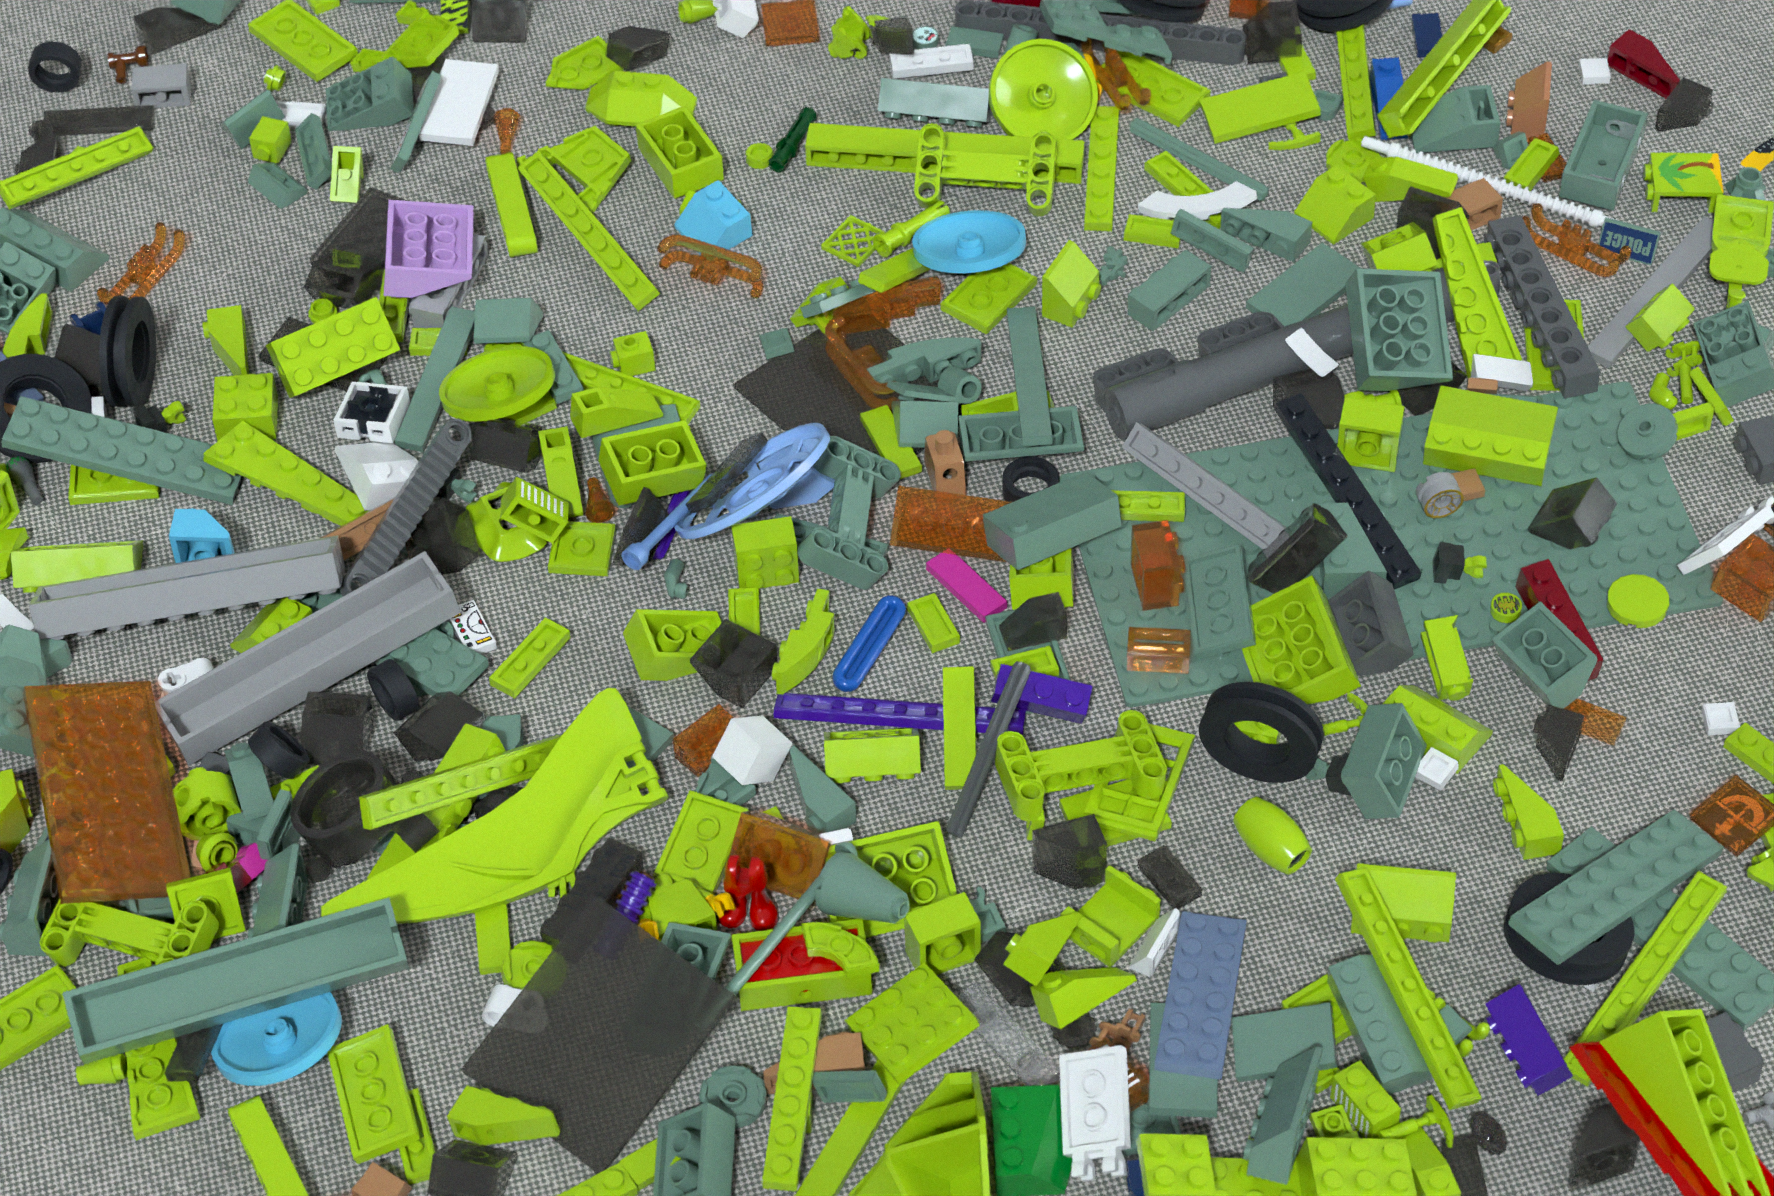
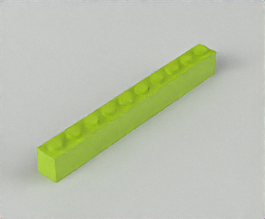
[805,123,1085,184]

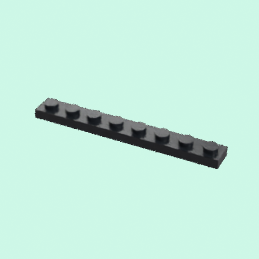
[1275,393,1422,590]

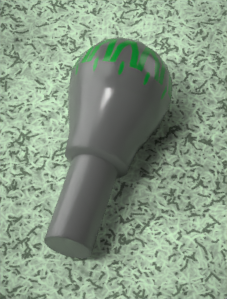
[6,456,43,505]

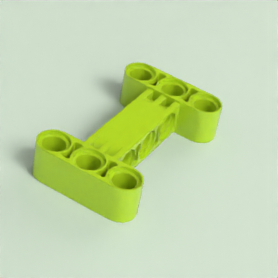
[914,123,1057,217]
[995,710,1167,821]
[40,870,219,967]

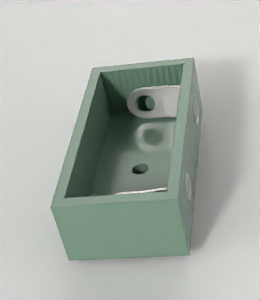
[1559,100,1648,211]

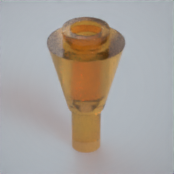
[493,108,521,154]
[585,477,615,523]

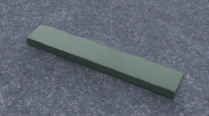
[395,306,475,452]

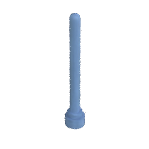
[622,473,719,570]

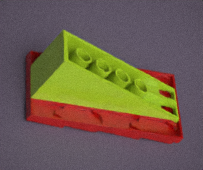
[1569,1009,1774,1196]

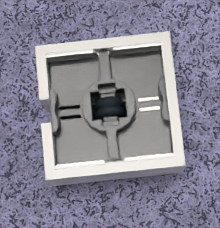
[333,381,410,443]

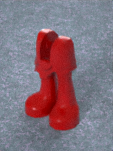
[718,854,778,931]

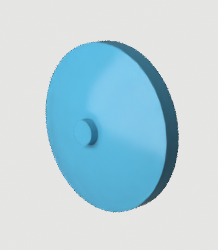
[912,210,1026,273]
[210,992,342,1086]

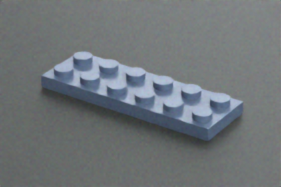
[1154,911,1247,1080]

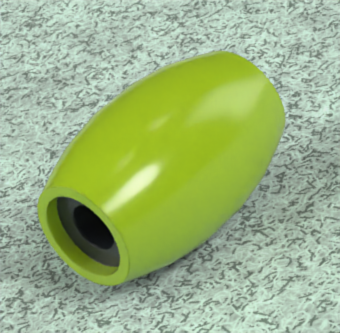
[1233,797,1312,875]

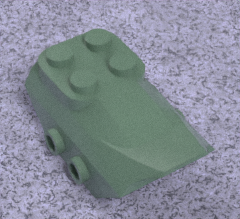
[0,625,56,762]

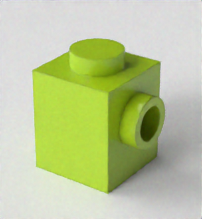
[249,116,292,164]
[609,331,655,376]

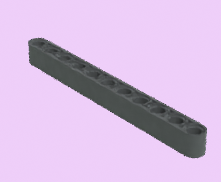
[955,0,1246,65]

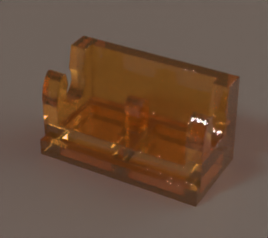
[673,704,734,777]

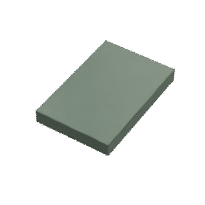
[1232,1002,1338,1082]

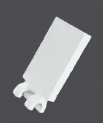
[1677,496,1774,575]
[1059,1045,1131,1182]

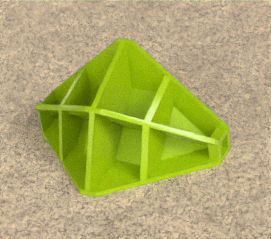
[849,1071,990,1196]

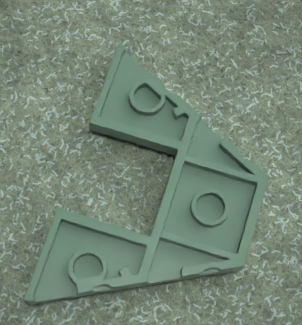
[1039,0,1172,64]

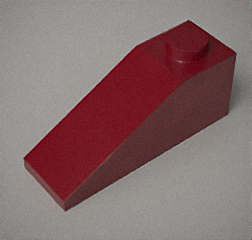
[1607,29,1680,103]

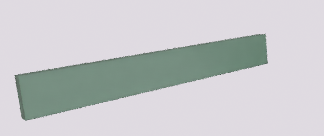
[1007,307,1053,446]

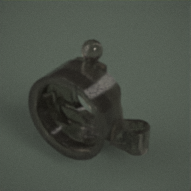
[290,750,439,883]

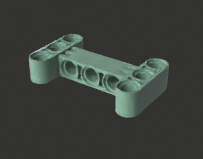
[797,436,901,590]

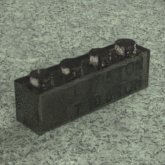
[540,838,644,965]

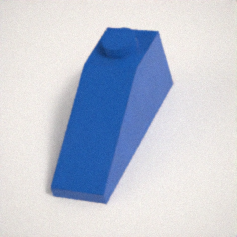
[1370,57,1408,140]

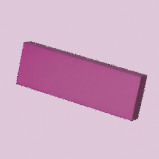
[926,548,1007,623]

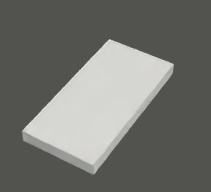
[419,59,499,146]

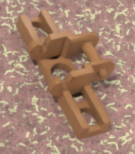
[1090,1009,1146,1061]

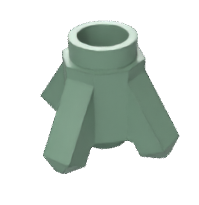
[1724,167,1767,200]

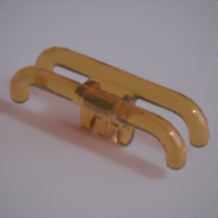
[1081,37,1151,112]
[1522,203,1632,277]
[97,222,185,305]
[657,234,764,299]
[825,315,899,409]

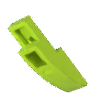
[772,588,834,695]

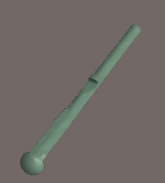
[693,842,858,1034]

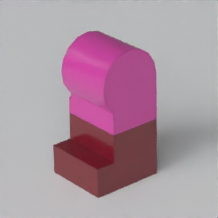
[205,843,268,893]

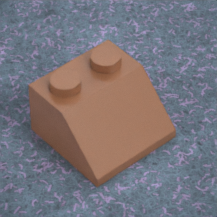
[1506,61,1552,140]

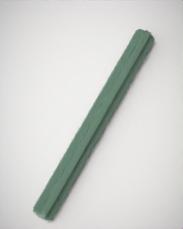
[1130,118,1269,201]

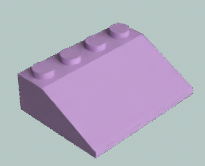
[384,200,473,298]

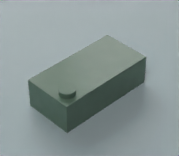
[982,472,1122,570]

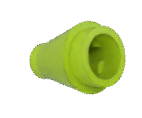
[678,0,718,24]
[76,1053,128,1086]

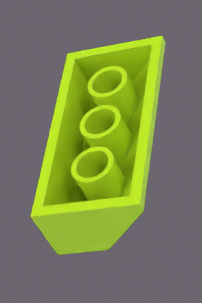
[11,540,143,593]

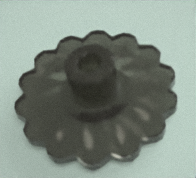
[1050,1012,1097,1049]
[1469,1112,1508,1155]

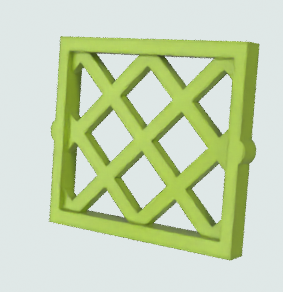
[821,215,885,267]

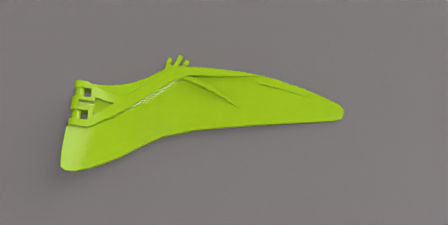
[321,688,669,924]

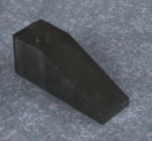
[133,7,222,56]

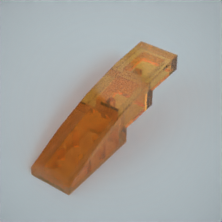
[832,276,941,335]

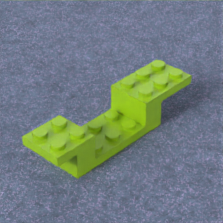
[1136,1134,1417,1196]

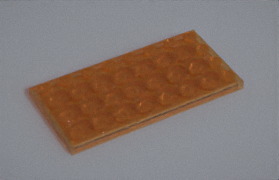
[23,681,190,904]

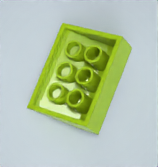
[1423,386,1558,486]
[1242,575,1361,704]
[810,821,957,938]

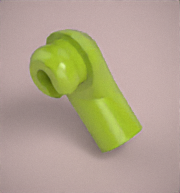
[1649,372,1678,410]

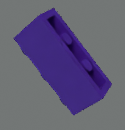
[991,664,1093,724]
[1485,984,1573,1096]

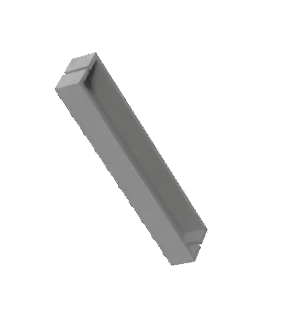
[29,535,346,640]
[152,551,461,766]

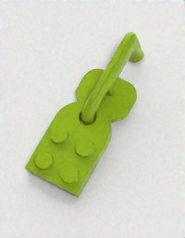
[1709,194,1774,309]

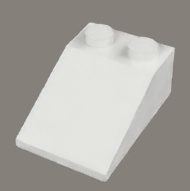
[334,442,418,511]

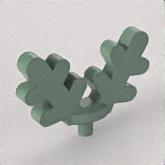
[1099,246,1128,285]

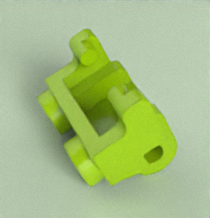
[828,6,871,59]

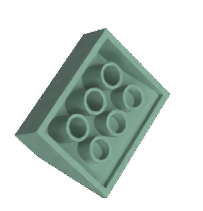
[1345,268,1453,391]

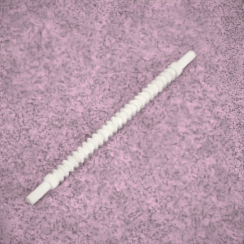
[1361,136,1619,228]

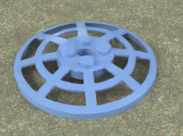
[674,423,830,539]

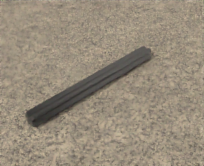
[946,661,1031,837]

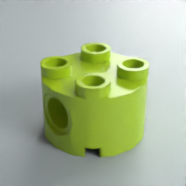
[170,767,241,841]

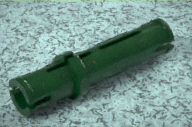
[768,107,817,172]

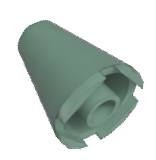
[815,852,910,923]

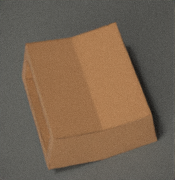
[351,1162,412,1196]

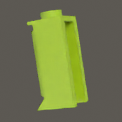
[1420,615,1474,701]

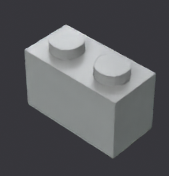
[131,63,191,110]

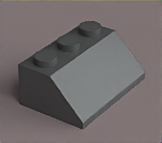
[1328,570,1414,676]

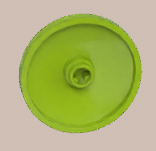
[988,39,1098,140]
[439,346,555,422]

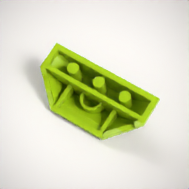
[585,71,697,127]

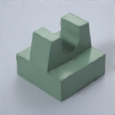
[1493,131,1528,169]

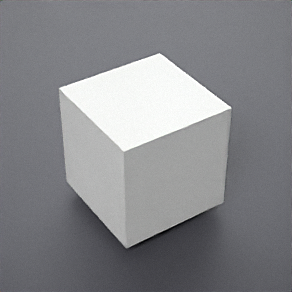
[712,715,793,785]

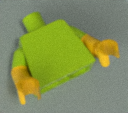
[637,874,736,948]

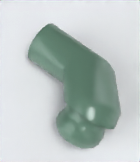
[664,559,688,600]

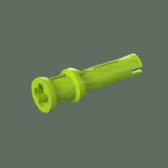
[873,200,950,257]

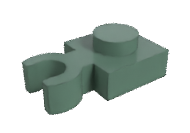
[961,886,1006,943]

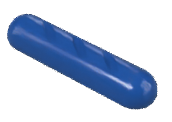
[832,595,906,692]

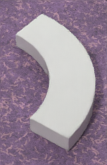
[1137,181,1257,220]

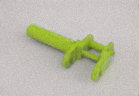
[1665,341,1703,404]

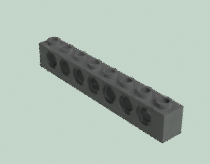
[1484,215,1600,399]

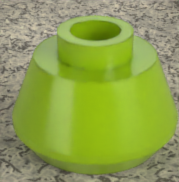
[196,832,238,871]

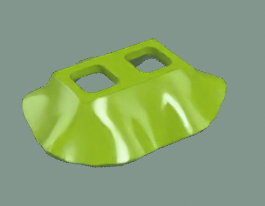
[465,481,547,562]

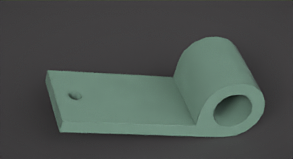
[887,366,982,404]

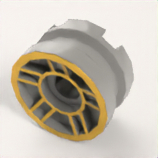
[1416,472,1464,518]

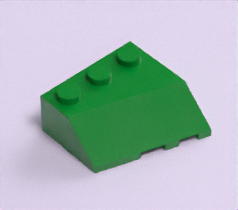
[991,1085,1072,1196]

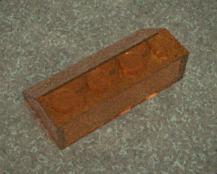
[889,486,1012,563]

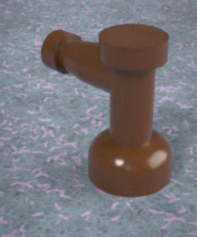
[108,45,149,84]

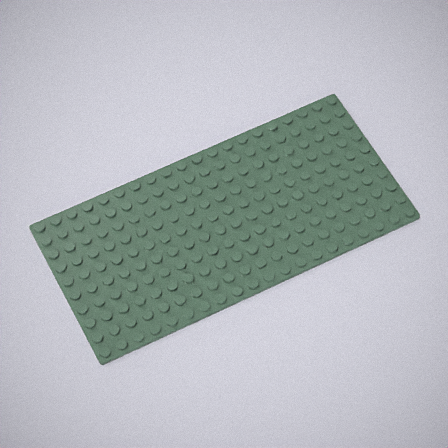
[1059,381,1723,708]

